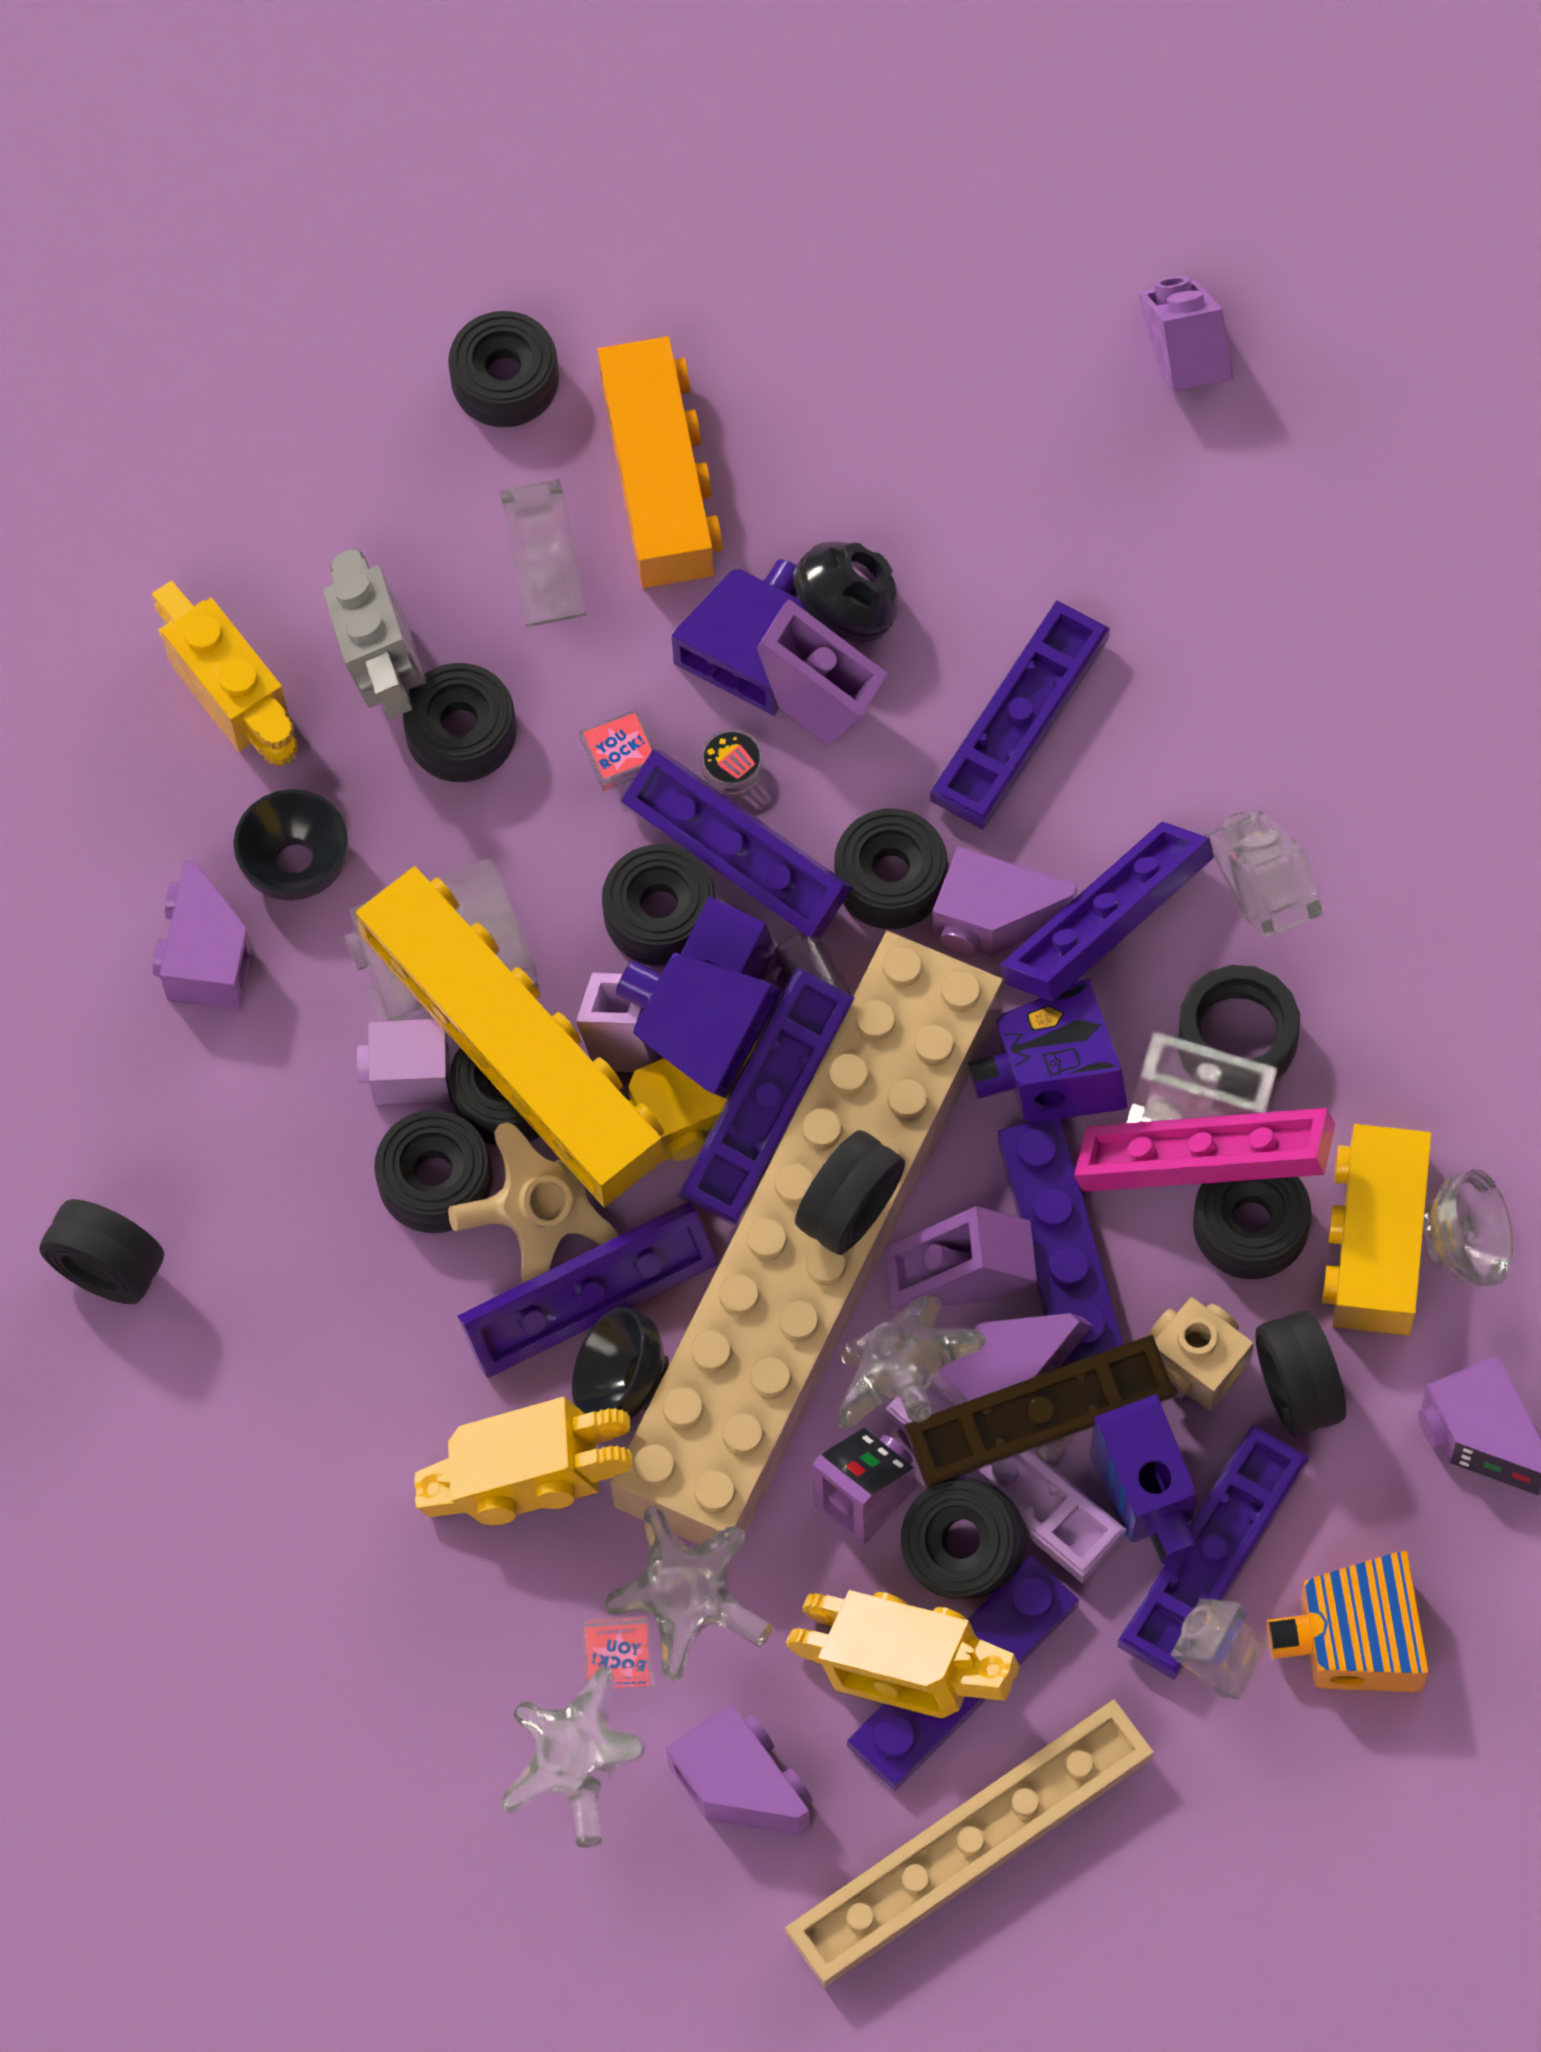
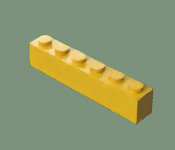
[355,866,664,1208]

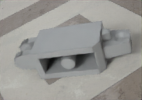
[322,549,427,719]

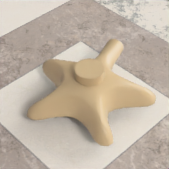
[448,1122,618,1283]

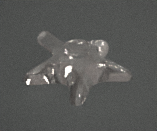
[837,1293,986,1429]
[605,1506,773,1682]
[502,1667,645,1848]

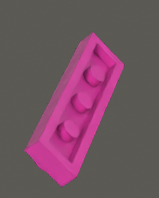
[1074,1108,1336,1192]

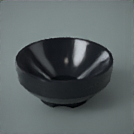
[794,541,900,643]
[233,789,349,901]
[572,1307,669,1419]

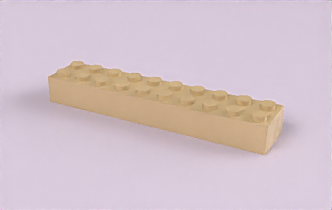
[610,930,1003,1560]

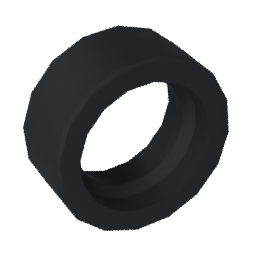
[1178,965,1300,1093]

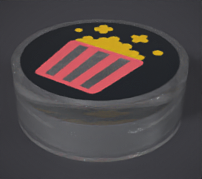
[701,729,763,795]

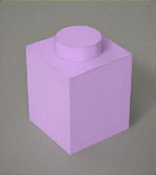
[576,973,661,1072]
[357,1019,450,1105]

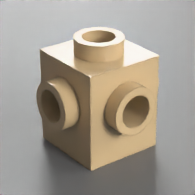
[1148,1297,1254,1413]

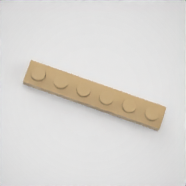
[785,1699,1154,1988]

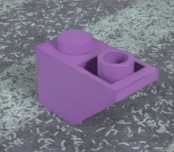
[1139,276,1233,391]
[153,861,253,1010]
[666,1703,813,1835]

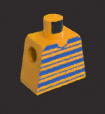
[1266,1551,1428,1692]

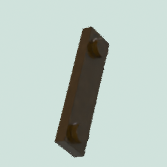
[904,1334,1176,1489]

